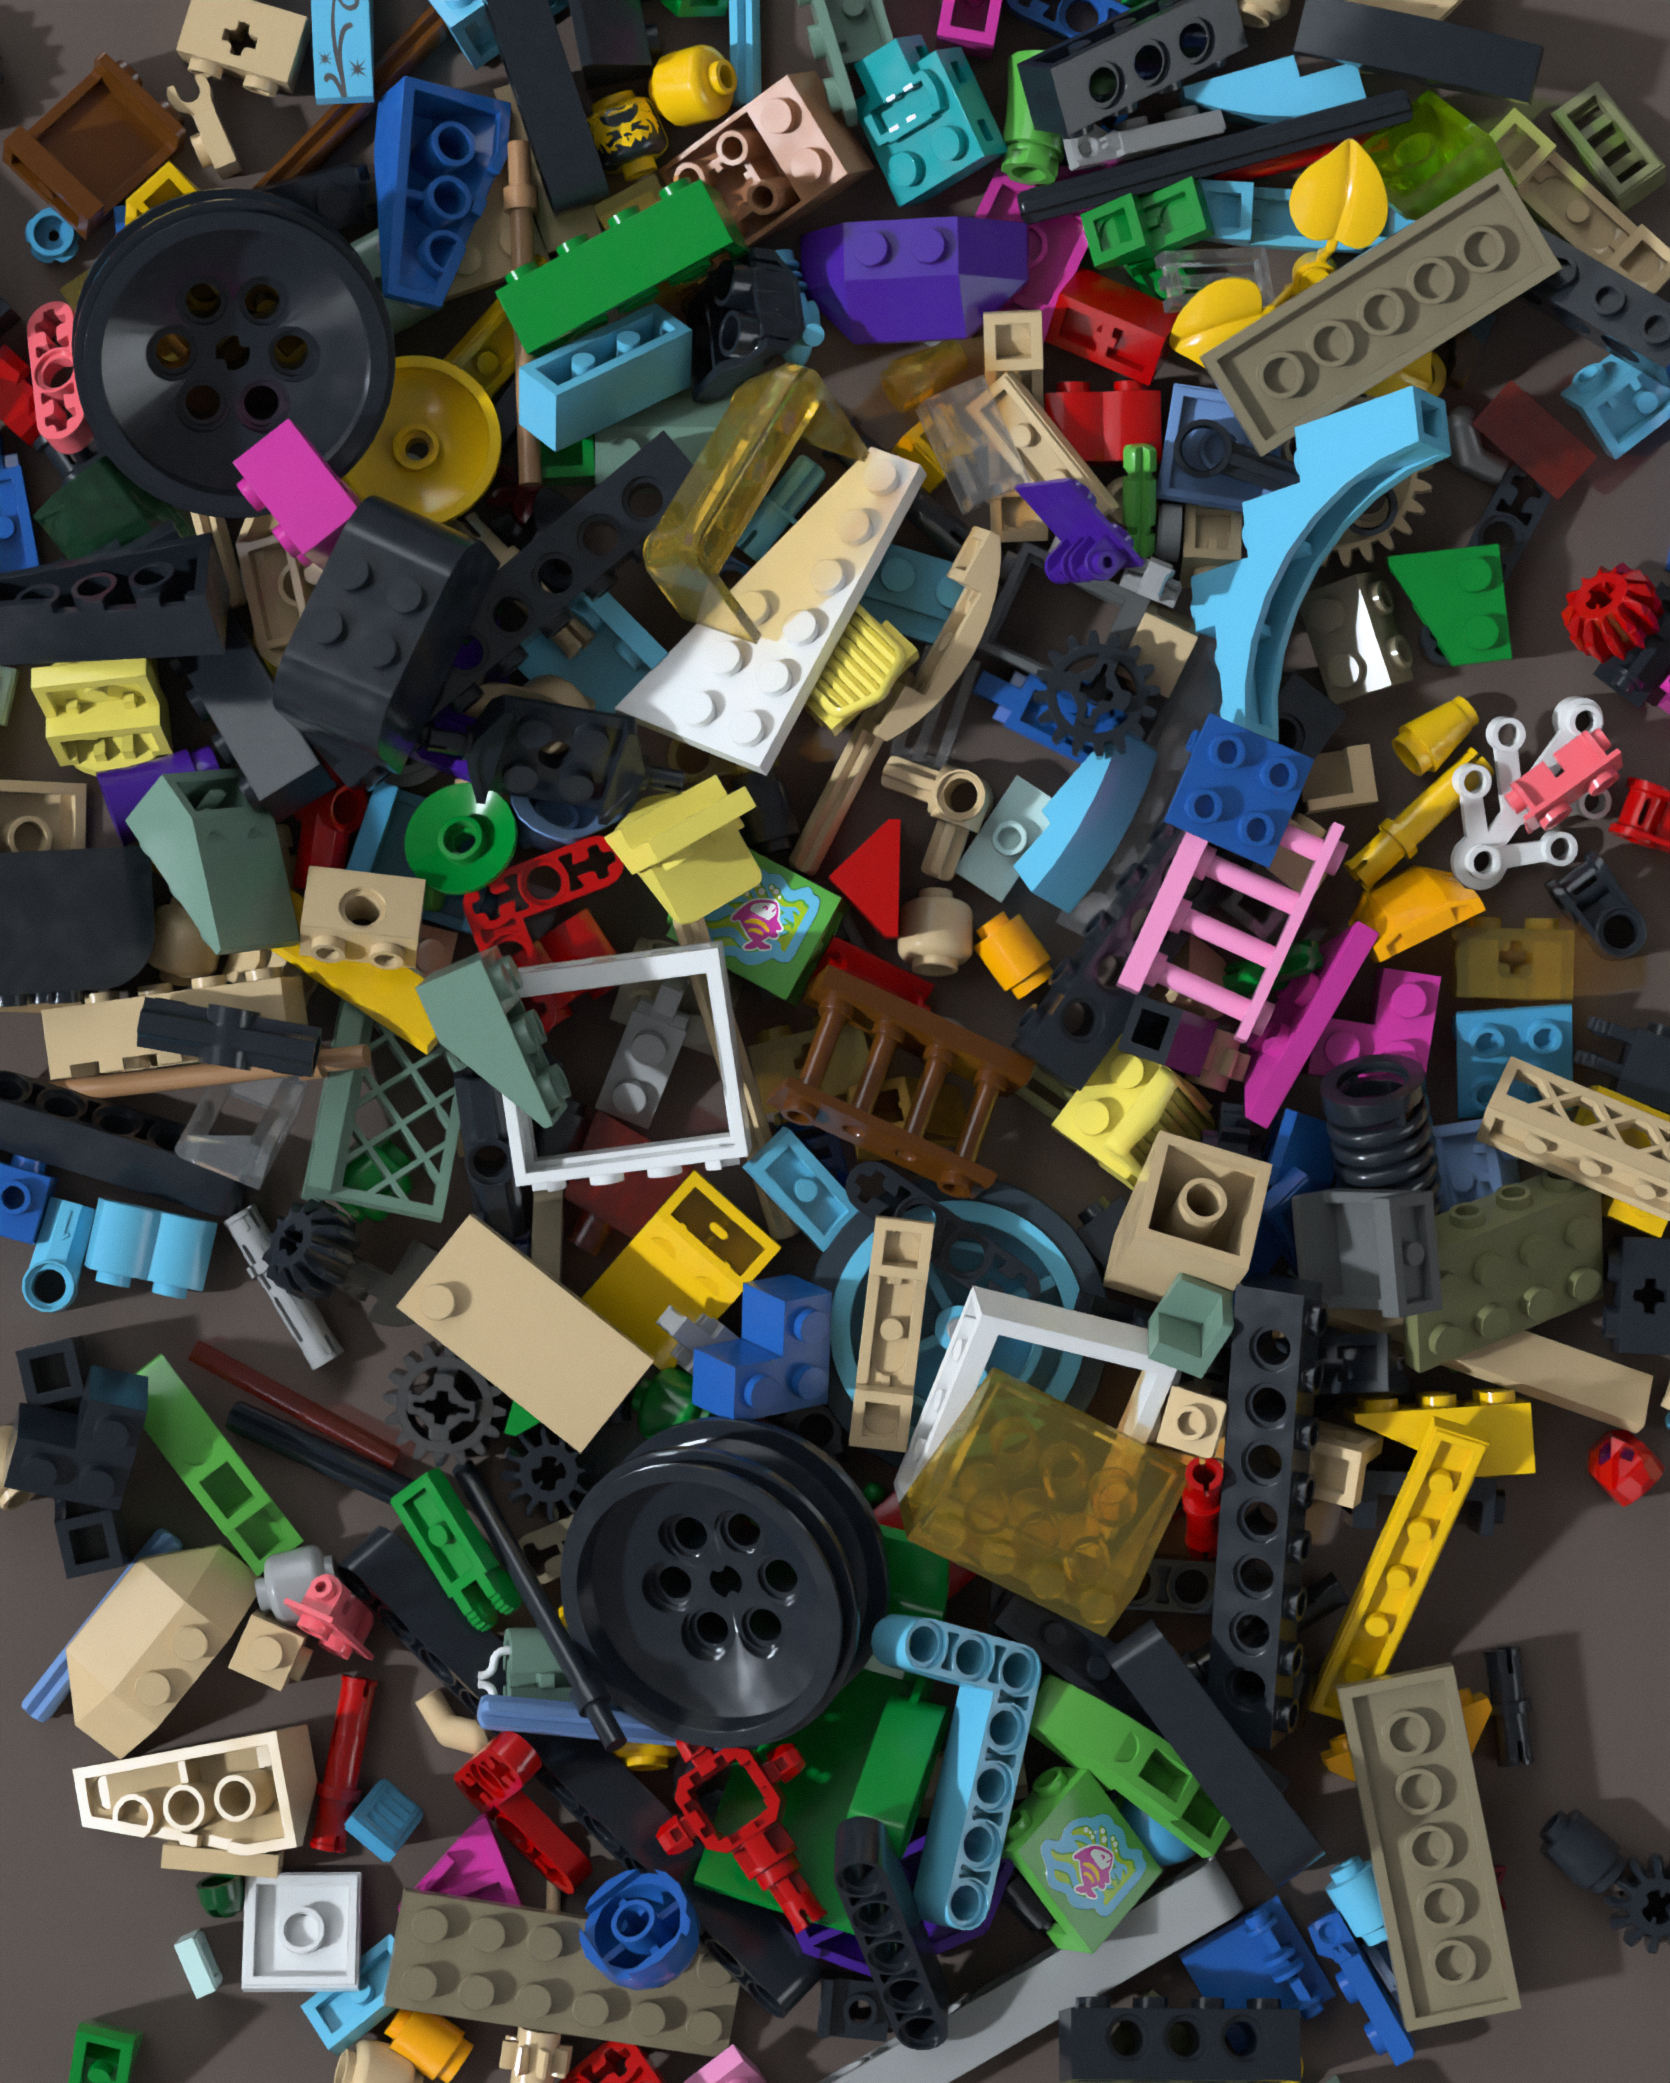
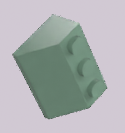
[595,377,771,494]

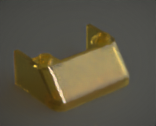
[643,363,870,644]

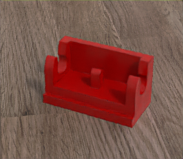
[1045,267,1182,386]

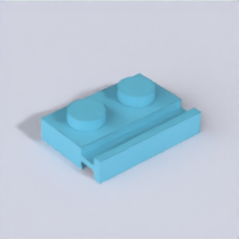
[859,543,965,645]

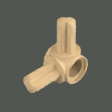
[881,755,994,881]

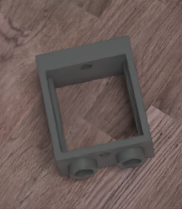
[975,541,1151,706]

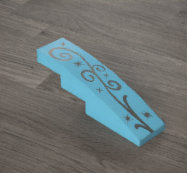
[311,0,374,105]

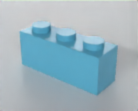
[519,303,692,452]

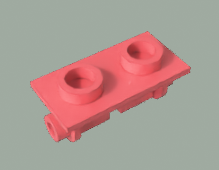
[1504,728,1623,834]
[283,1574,374,1661]

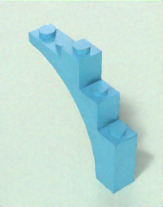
[1190,385,1451,742]

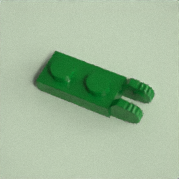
[390,1467,523,1632]

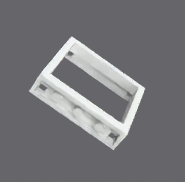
[502,940,752,1192]
[893,1286,1182,1559]

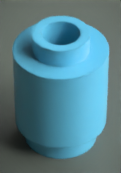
[1325,1855,1386,1947]

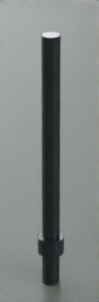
[452,1460,627,1752]

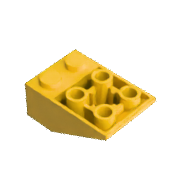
[581,1170,782,1370]
[1343,1387,1536,1477]

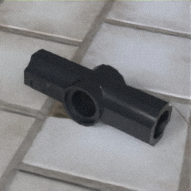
[137,997,322,1077]
[453,1066,527,1242]

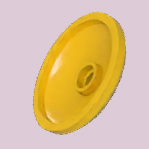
[342,355,502,524]

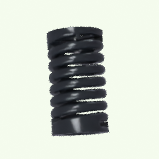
[1320,1054,1445,1216]

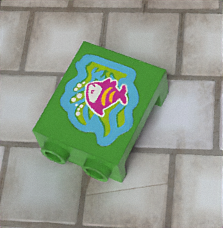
[666,848,851,1007]
[1001,1766,1162,1954]

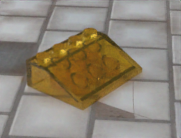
[899,1367,1187,1637]

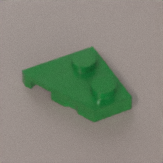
[1386,544,1512,667]

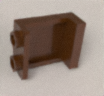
[3,51,186,240]

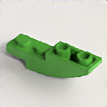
[134,1353,304,1577]
[1029,1674,1231,1858]

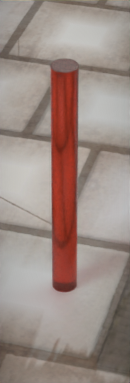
[188,1340,402,1470]

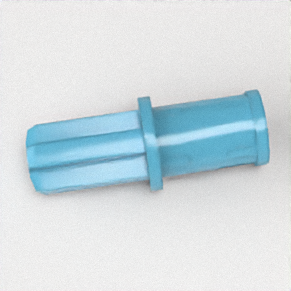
[730,455,826,562]

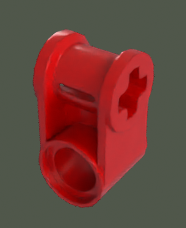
[1608,777,1670,854]

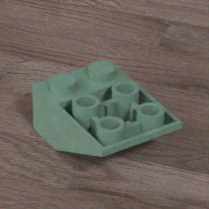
[125,768,300,955]
[415,945,571,1129]

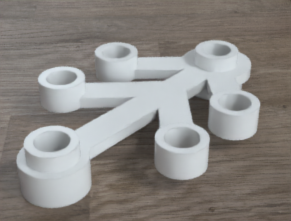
[1451,696,1612,890]

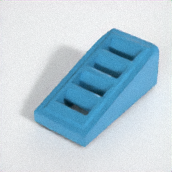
[344,1779,424,1863]

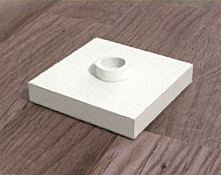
[241,1872,363,1992]

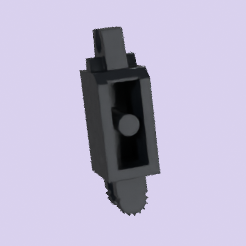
[1573,1016,1670,1115]

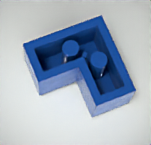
[692,1274,832,1420]

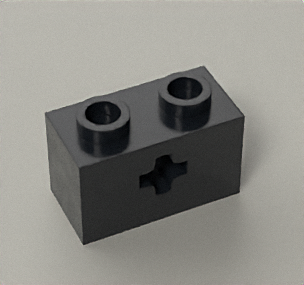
[1602,1236,1670,1355]

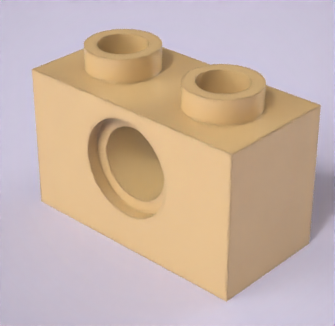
[299,865,426,970]

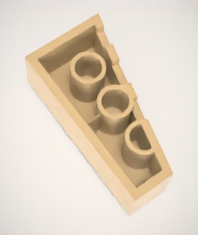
[41,967,308,1080]

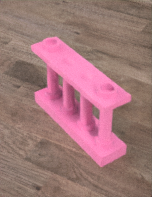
[1116,822,1349,1044]

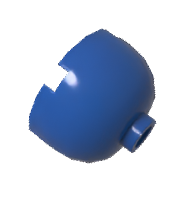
[579,1869,700,1990]

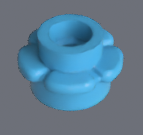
[25,207,82,264]

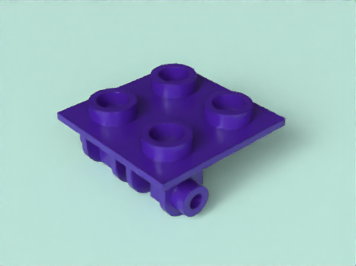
[1014,477,1145,584]

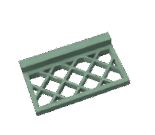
[301,997,467,1223]

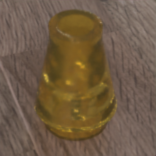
[879,340,969,413]

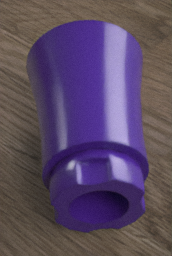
[95,745,220,847]

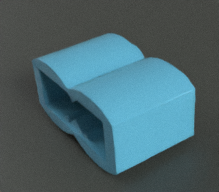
[84,1197,218,1299]

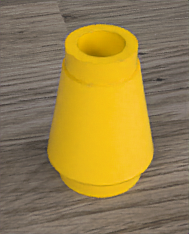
[1392,696,1479,776]

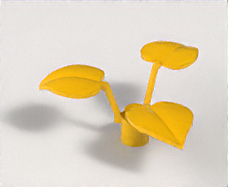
[1169,138,1432,397]

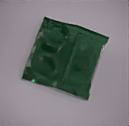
[33,455,196,560]

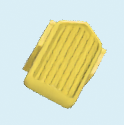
[804,603,919,737]
[31,658,173,776]
[604,775,762,925]
[1051,1033,1215,1190]

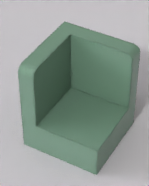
[1148,1273,1234,1379]

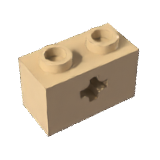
[176,0,312,97]

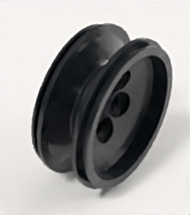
[71,188,396,519]
[561,1417,890,1748]

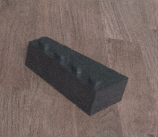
[0,532,230,666]

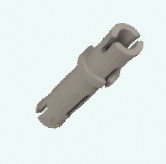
[223,1203,344,1371]

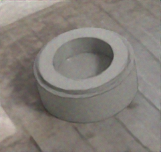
[1154,503,1182,562]

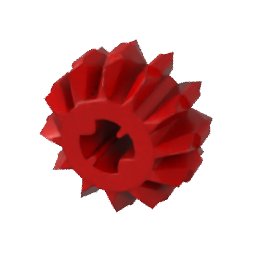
[1560,562,1665,664]

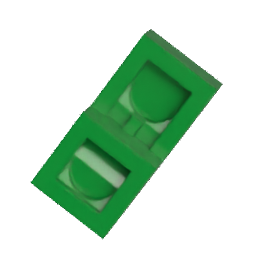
[1080,176,1216,270]

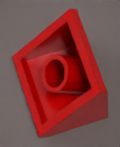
[829,819,901,941]

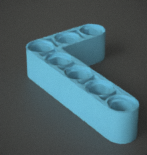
[871,1614,1041,1930]

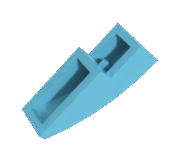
[1179,55,1366,127]
[1013,725,1158,914]

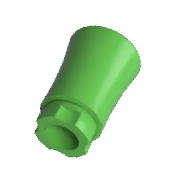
[1001,50,1065,186]

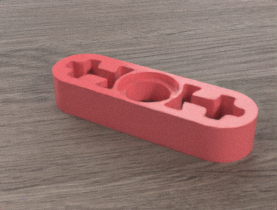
[27,301,94,454]

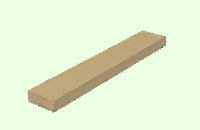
[1327,1308,1653,1434]

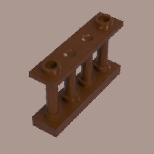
[765,964,1035,1199]

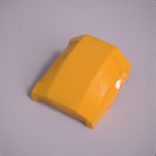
[1348,865,1486,963]

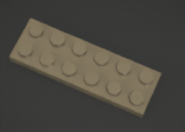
[1199,167,1562,457]
[1336,1662,1522,2032]
[383,1887,740,2057]

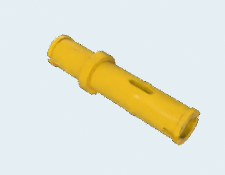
[1344,747,1495,891]

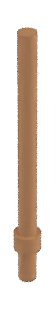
[503,140,542,487]
[48,1043,371,1099]

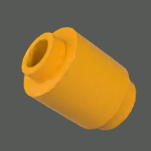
[973,911,1053,1000]
[384,2009,474,2083]

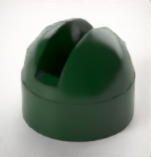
[196,1873,245,1918]

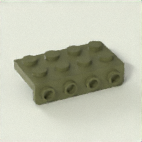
[1404,1169,1604,1373]

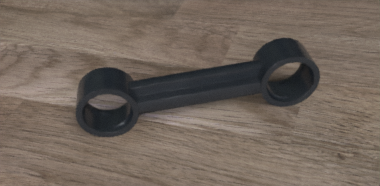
[1174,419,1398,536]

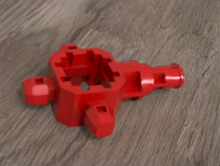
[656,1740,828,1935]

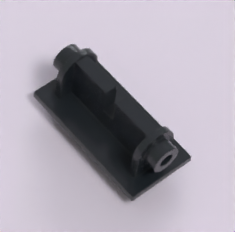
[1592,581,1670,708]

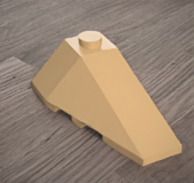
[72,1724,318,1856]

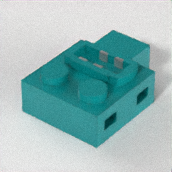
[854,34,1008,208]

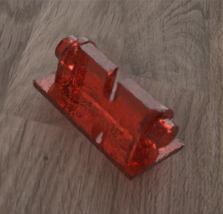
[1472,380,1597,500]

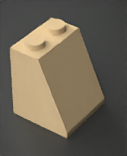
[1102,1130,1273,1303]

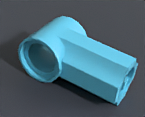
[22,1196,96,1313]

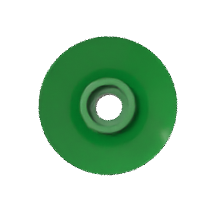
[405,783,518,895]

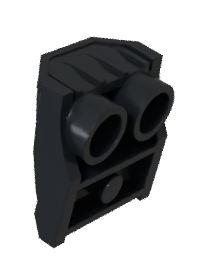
[681,247,805,404]

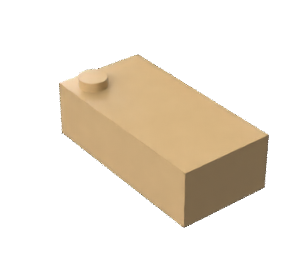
[396,1213,656,1453]

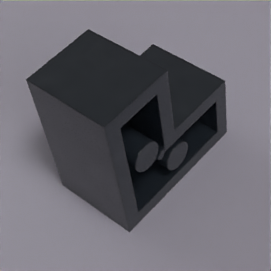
[4,1365,148,1511]

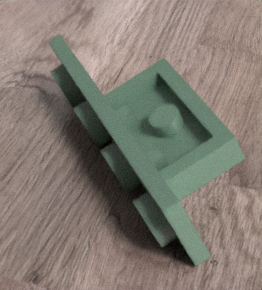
[797,0,894,128]

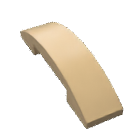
[1474,107,1670,294]
[983,310,1049,543]
[862,526,1001,741]
[848,1215,935,1453]

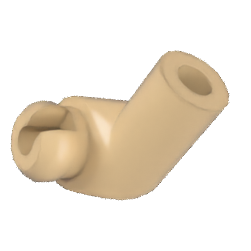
[415,1687,495,1754]

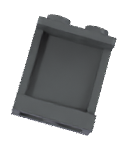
[1292,1188,1443,1318]

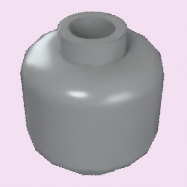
[255,1545,343,1627]

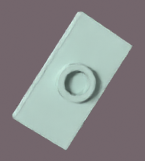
[955,775,1052,903]

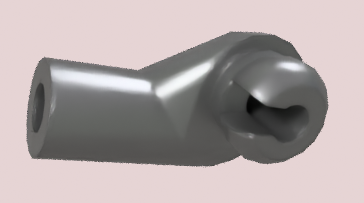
[1447,406,1509,487]

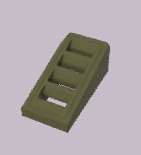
[1550,81,1667,213]

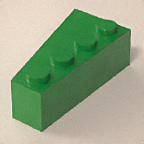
[495,177,750,358]

